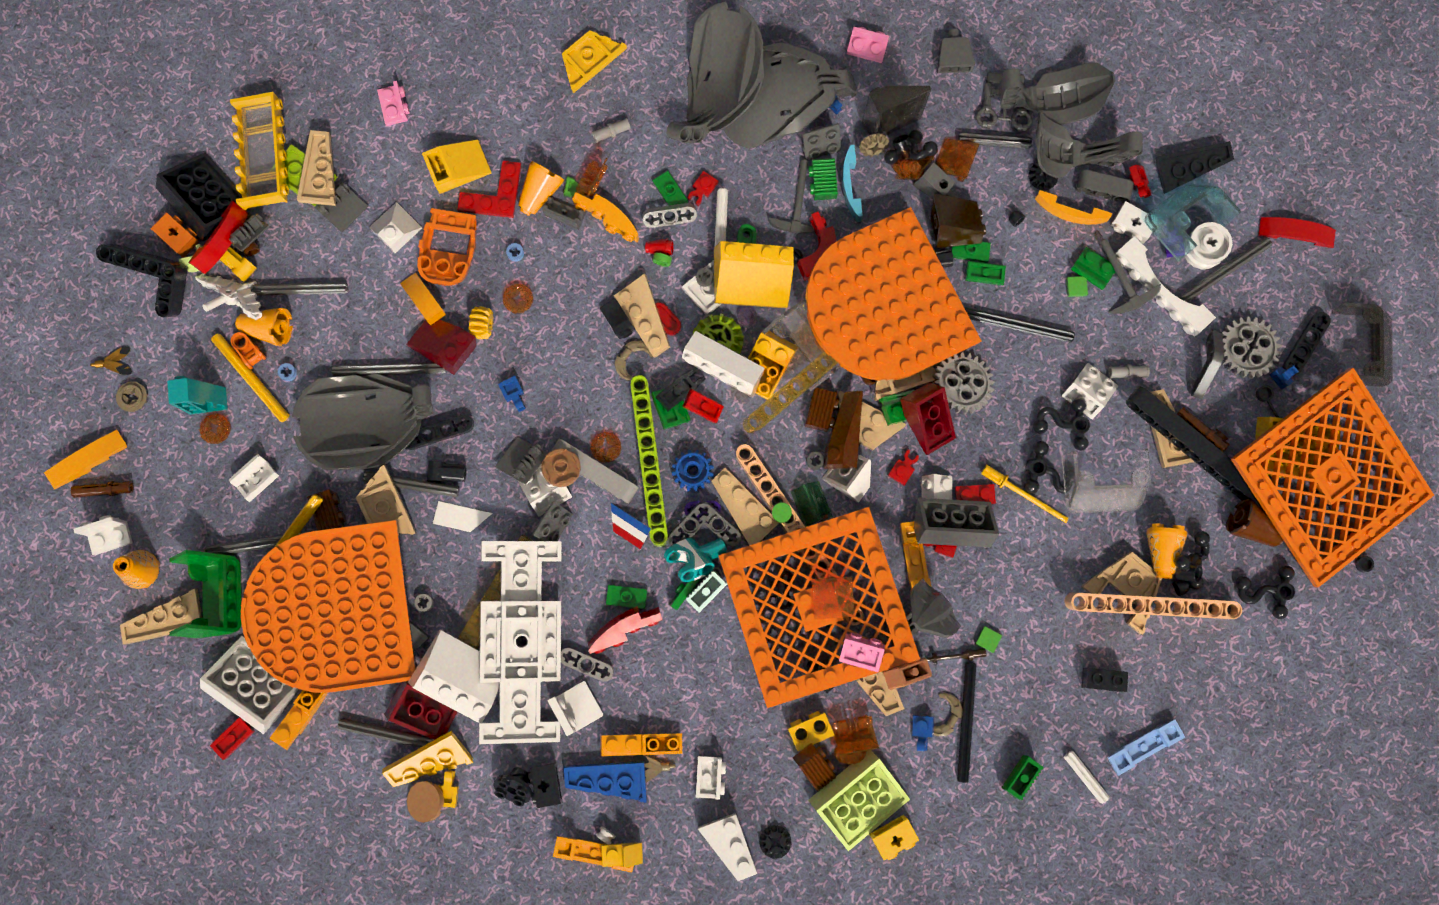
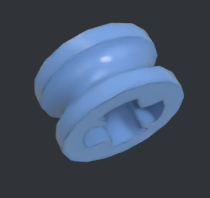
[506,243,524,262]
[278,363,297,382]

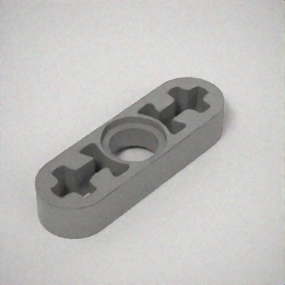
[642,203,697,228]
[561,648,614,682]

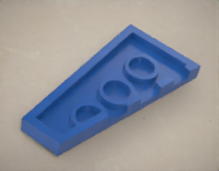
[564,761,647,803]

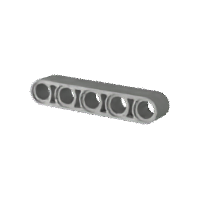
[550,438,638,504]

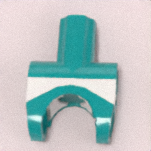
[664,537,727,582]

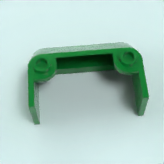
[169,550,242,638]

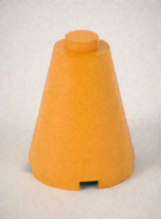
[518,161,564,216]
[235,308,293,346]

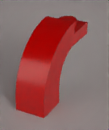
[797,212,836,281]

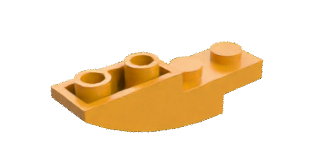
[572,192,639,242]
[269,690,328,750]
[600,733,682,756]

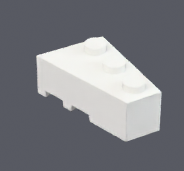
[698,813,757,881]

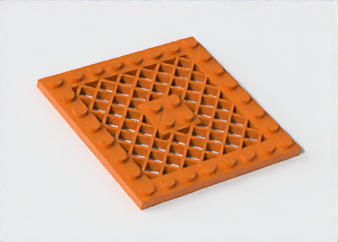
[1231,368,1434,588]
[719,507,920,708]

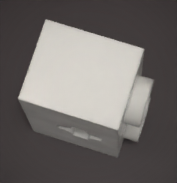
[1110,201,1159,244]

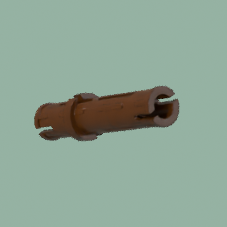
[1177,407,1230,452]
[71,481,134,498]

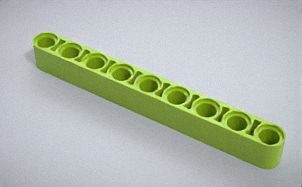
[631,375,668,547]

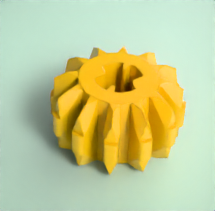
[468,306,494,339]

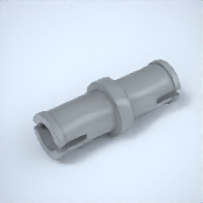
[592,118,631,143]
[1108,364,1150,380]

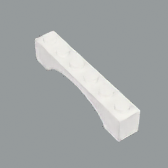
[1115,236,1216,337]

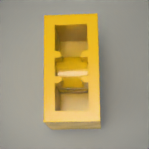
[869,814,919,860]

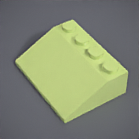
[808,749,910,851]

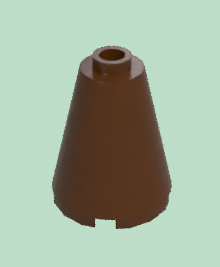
[1226,499,1284,547]

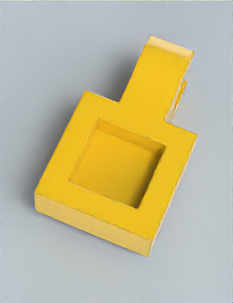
[438,770,459,808]

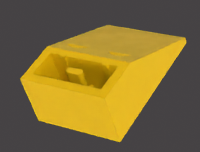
[422,140,492,194]
[748,329,799,400]

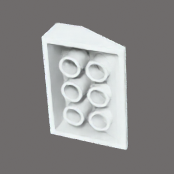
[682,331,764,398]
[408,630,500,723]
[200,636,299,734]

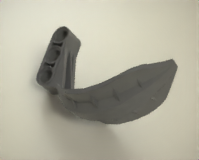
[998,62,1115,125]
[1035,111,1143,178]
[876,578,961,648]

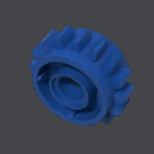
[672,450,714,492]

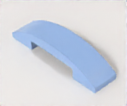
[1107,719,1185,776]

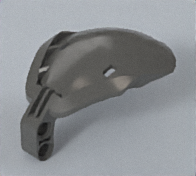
[666,2,764,143]
[723,42,857,149]
[292,373,433,470]

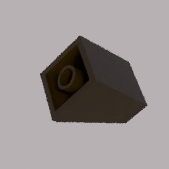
[930,194,986,248]

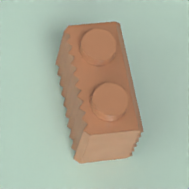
[883,657,932,690]

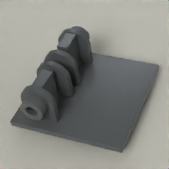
[801,123,841,160]
[315,182,369,233]
[229,212,270,251]
[495,437,548,485]
[532,501,573,541]

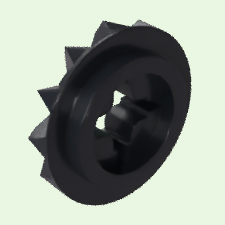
[1028,162,1058,190]
[759,825,792,859]

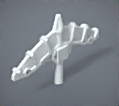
[195,274,262,320]

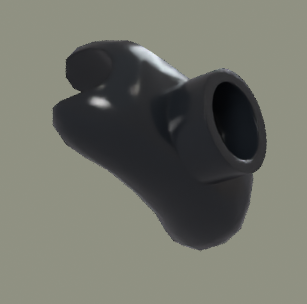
[770,571,793,610]

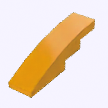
[44,430,127,490]

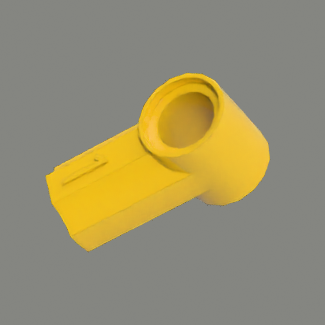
[220,247,257,282]

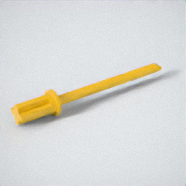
[981,464,1068,523]

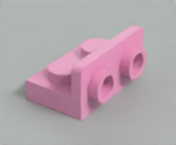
[847,27,889,63]
[377,80,410,126]
[839,633,885,672]

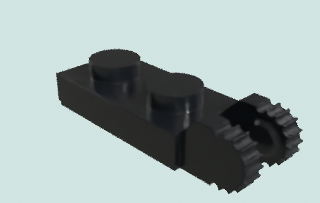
[655,367,706,412]

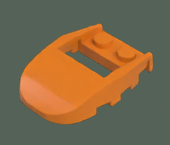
[417,208,477,286]

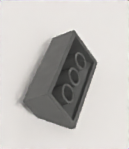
[914,498,999,548]

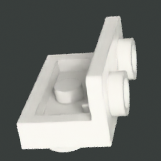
[229,454,279,502]
[921,474,952,500]
[696,756,726,799]

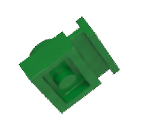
[1071,247,1116,290]
[651,389,691,430]
[879,390,915,426]

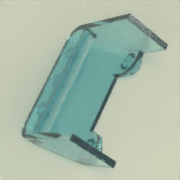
[1144,184,1242,262]

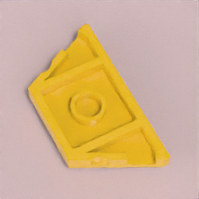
[562,30,627,93]

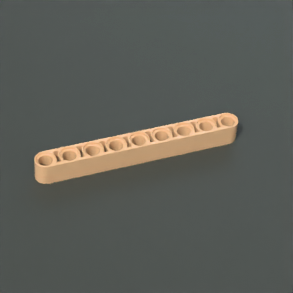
[1064,592,1242,619]

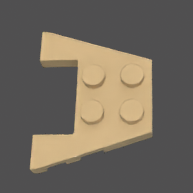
[1081,552,1162,635]

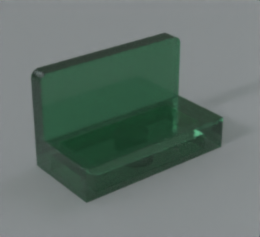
[791,481,833,527]

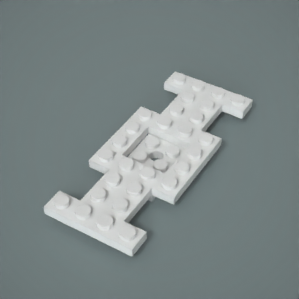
[479,541,561,744]

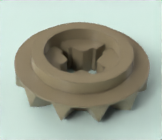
[859,134,889,157]
[116,382,148,412]

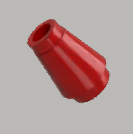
[645,238,674,256]

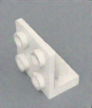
[1062,363,1118,419]
[518,464,572,516]
[73,515,133,555]
[548,681,603,736]

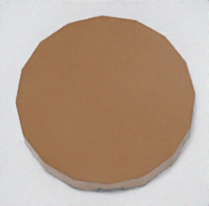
[541,448,581,487]
[407,781,444,823]

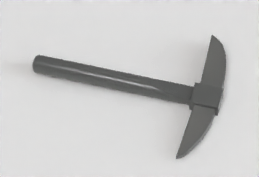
[768,159,815,234]
[1100,239,1161,314]

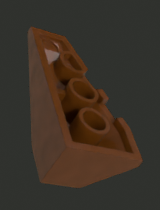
[823,391,863,469]

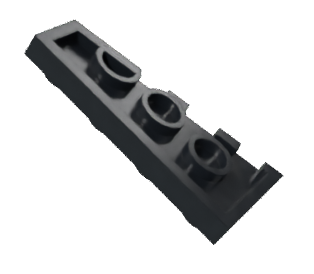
[1156,141,1234,194]

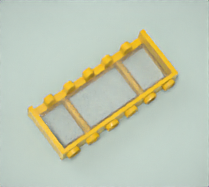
[230,92,289,211]

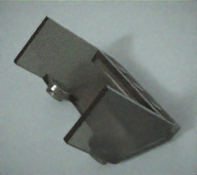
[1332,303,1393,387]

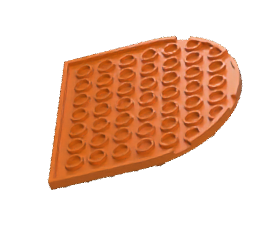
[805,207,982,381]
[241,520,416,693]

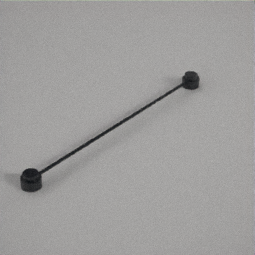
[1256,385,1374,572]

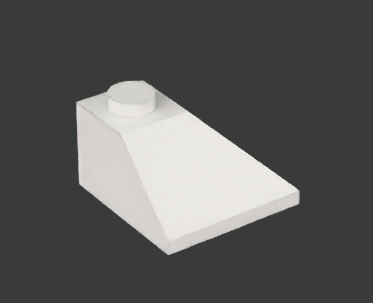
[369,202,422,253]
[822,454,871,503]

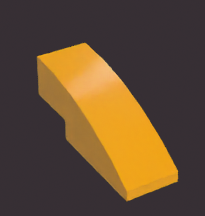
[400,272,446,326]

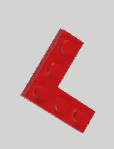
[457,161,522,218]

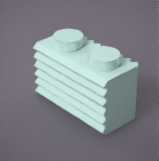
[686,571,727,613]

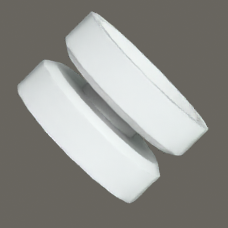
[1184,222,1233,270]

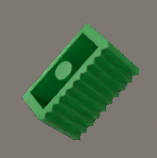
[808,158,838,201]
[1001,755,1043,800]

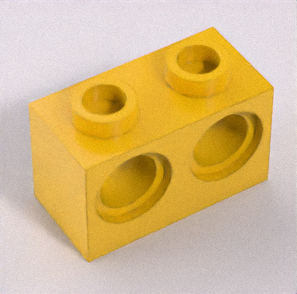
[787,711,834,751]

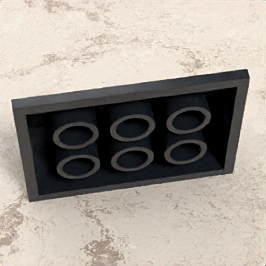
[156,152,250,242]

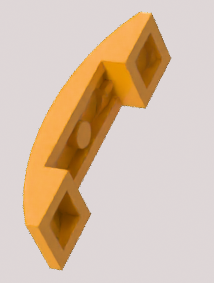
[1035,190,1112,225]
[900,521,932,590]
[553,836,634,872]

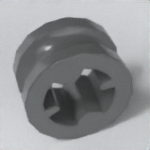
[696,268,713,287]
[806,452,824,470]

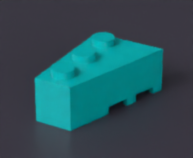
[167,376,228,415]

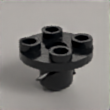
[493,767,533,807]

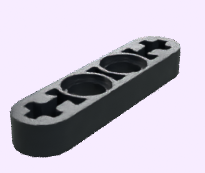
[1282,312,1331,377]
[405,415,474,451]

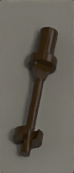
[926,648,986,665]

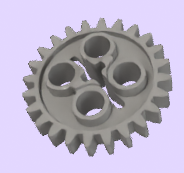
[1222,316,1282,379]
[932,352,995,414]

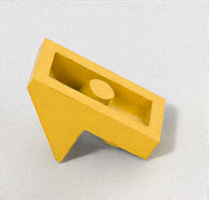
[601,842,643,868]

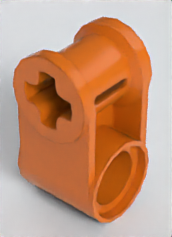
[231,332,267,370]

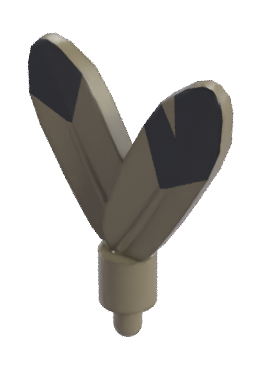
[633,755,676,783]

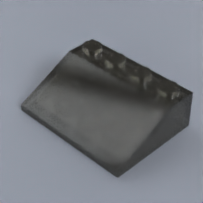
[862,86,931,136]

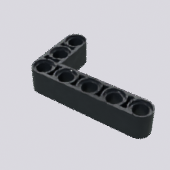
[96,244,187,317]

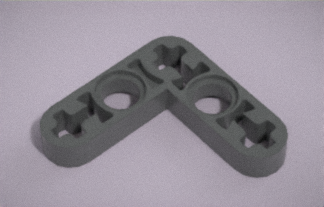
[1191,330,1224,399]
[668,501,741,546]

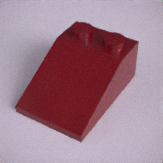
[406,319,476,375]
[900,383,956,455]
[384,681,457,740]

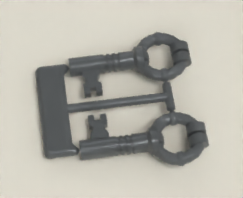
[976,72,1033,131]

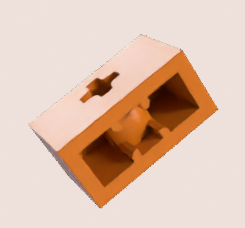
[151,213,199,258]

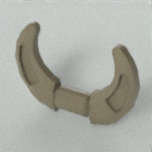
[615,341,653,381]
[934,693,963,736]

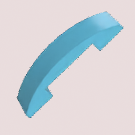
[842,145,863,222]

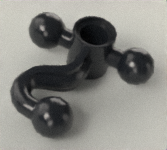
[884,130,938,165]
[1033,397,1090,451]
[1024,441,1081,494]
[1174,531,1210,590]
[1235,566,1295,619]

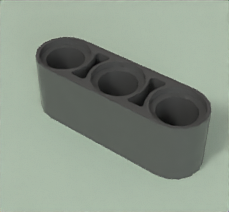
[1076,170,1134,203]

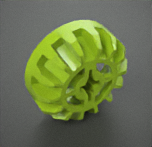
[693,314,744,354]

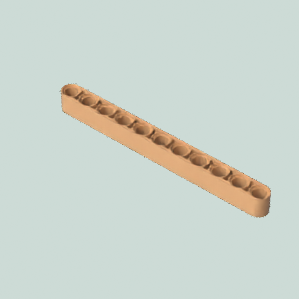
[736,444,864,626]

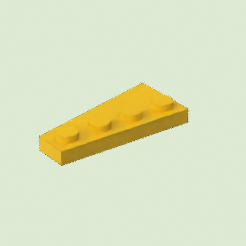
[382,731,473,787]

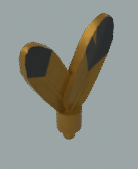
[90,347,132,375]

